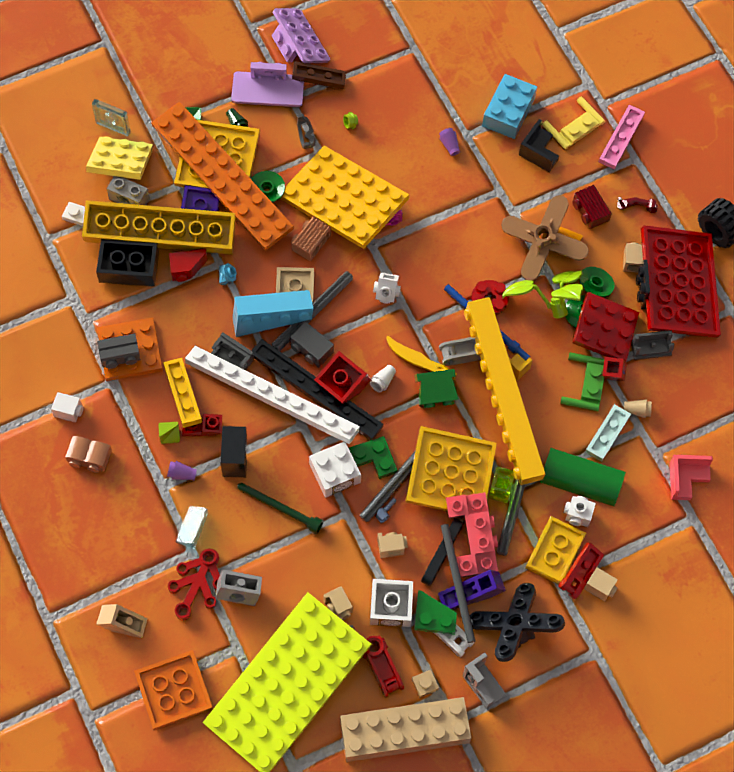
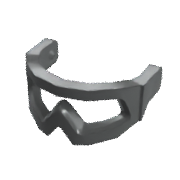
[297,114,316,149]

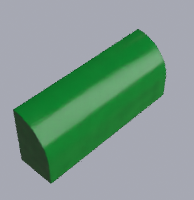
[540,448,626,506]

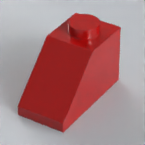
[169,249,208,282]

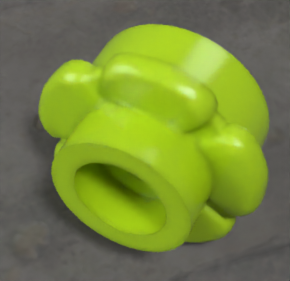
[343,112,358,129]

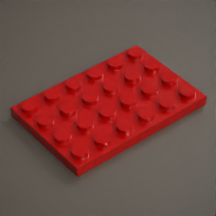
[641,225,721,338]

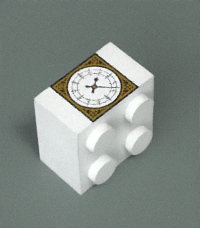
[309,442,361,498]
[370,579,413,627]

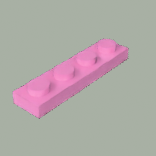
[599,105,645,170]

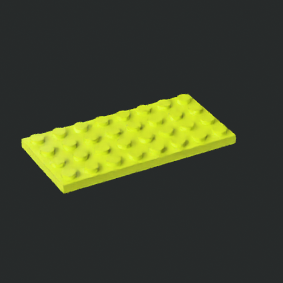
[202,592,372,772]

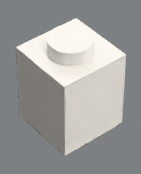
[51,392,83,422]

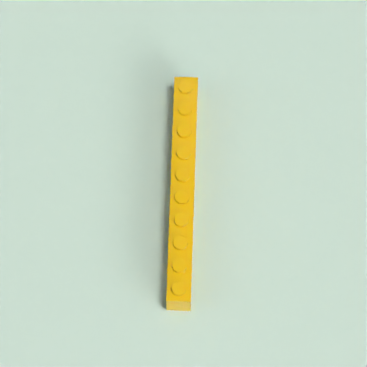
[464,297,545,485]

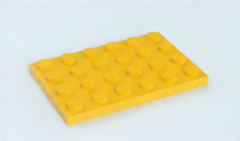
[280,146,409,249]

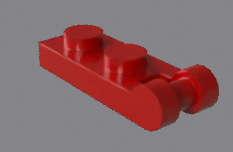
[558,543,604,599]

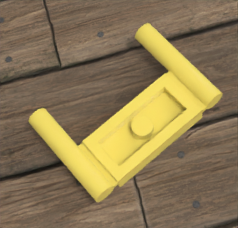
[542,96,605,150]

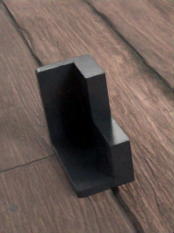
[519,119,559,172]
[220,426,247,478]

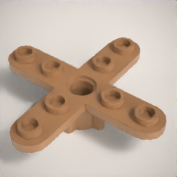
[501,195,589,281]

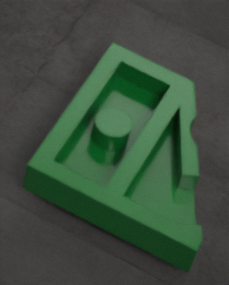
[414,590,457,635]

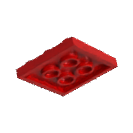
[572,292,639,361]

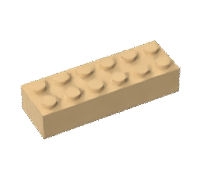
[340,697,471,762]

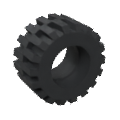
[698,198,734,248]

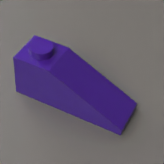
[438,569,506,610]

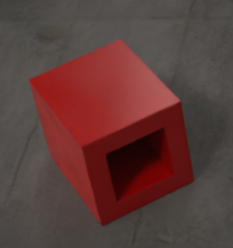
[602,357,627,381]

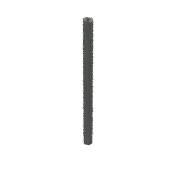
[441,524,475,643]

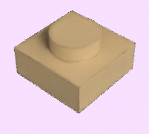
[412,669,439,698]

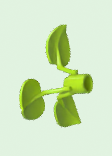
[502,270,583,318]

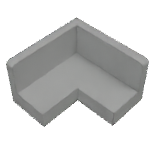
[462,653,506,709]

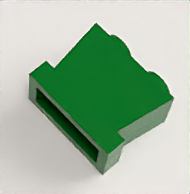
[415,369,459,408]

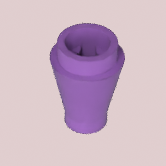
[439,128,460,156]
[167,461,197,481]

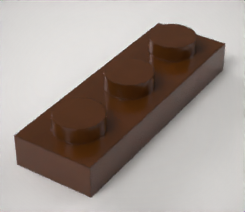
[291,61,346,89]

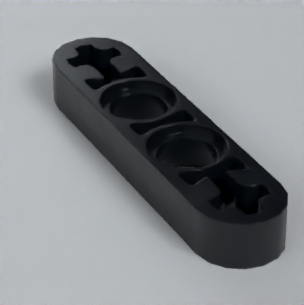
[421,517,465,586]

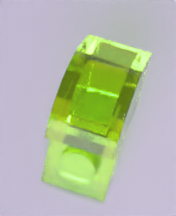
[488,466,514,503]

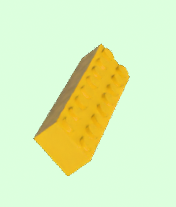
[82,200,236,255]

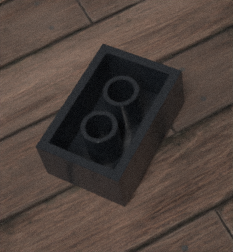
[96,239,159,287]

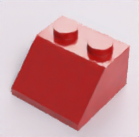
[314,351,371,404]

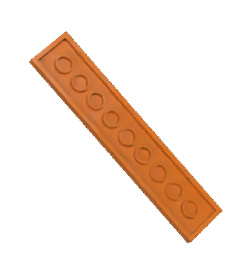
[151,101,294,251]

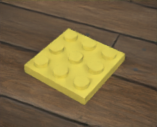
[86,137,153,180]

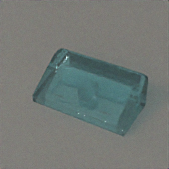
[176,506,208,548]

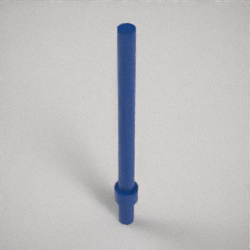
[444,284,531,361]

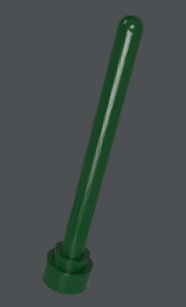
[237,483,324,534]

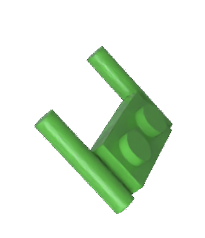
[560,352,604,411]

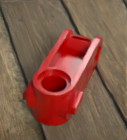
[363,636,404,698]

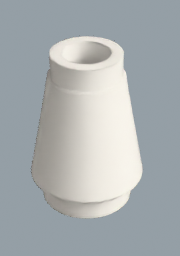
[370,365,396,392]

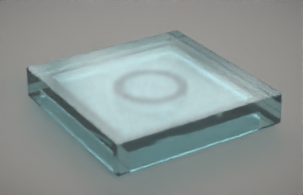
[92,99,131,136]

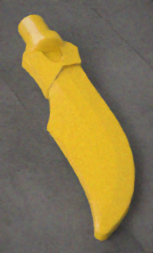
[386,336,457,380]

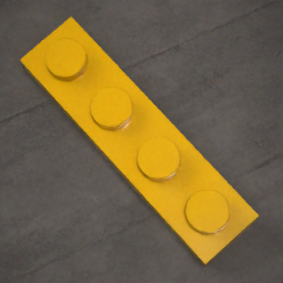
[163,358,202,428]

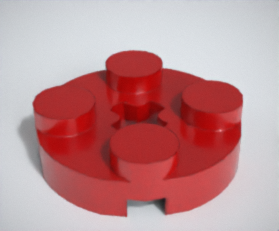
[471,280,509,316]

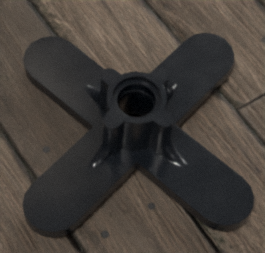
[470,583,565,662]

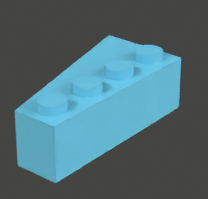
[232,290,314,337]

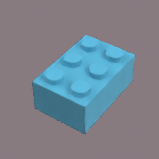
[482,74,537,139]

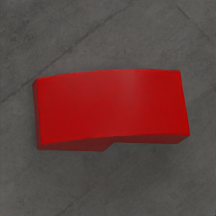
[182,414,222,436]

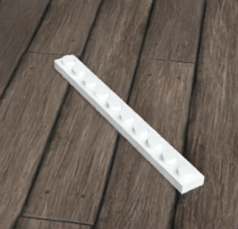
[185,346,360,444]

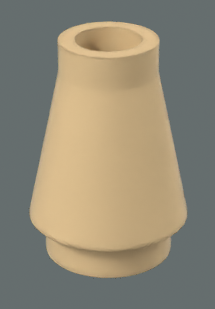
[624,399,652,418]

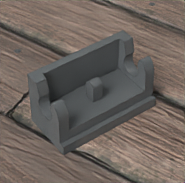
[631,331,674,360]
[211,332,254,370]

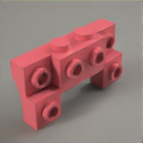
[446,492,498,577]

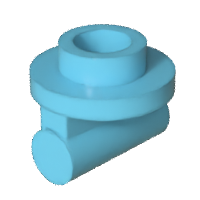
[219,263,237,285]

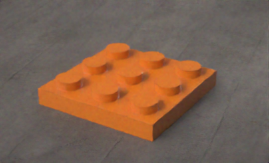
[97,317,163,381]
[134,650,213,730]

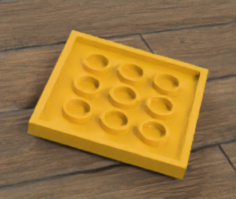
[174,120,260,189]
[406,426,497,511]

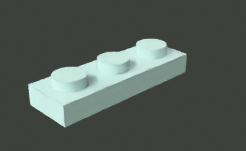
[585,404,631,462]

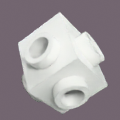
[373,273,401,303]
[563,496,596,527]

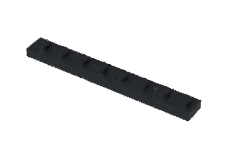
[252,339,384,440]

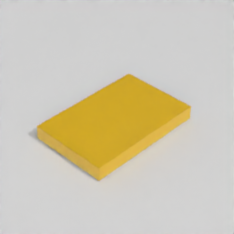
[525,516,586,585]

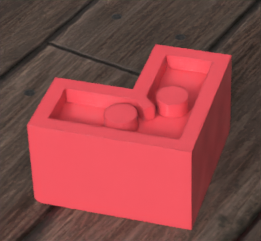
[669,455,713,500]

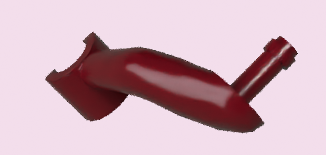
[617,197,658,213]

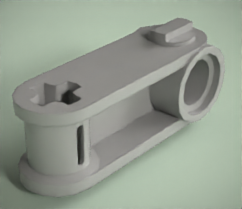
[439,337,481,366]

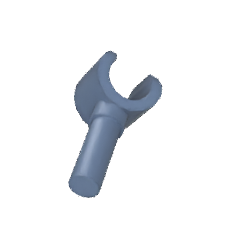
[376,498,397,523]

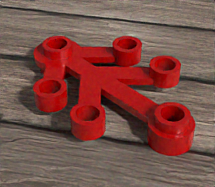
[168,548,220,620]

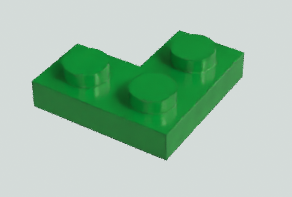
[349,436,398,479]

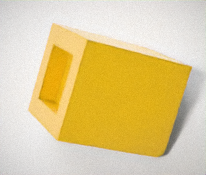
[509,354,532,381]

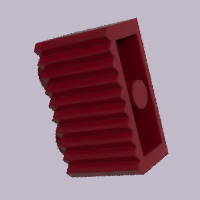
[572,185,612,229]

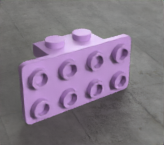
[272,8,330,63]
[231,62,304,107]

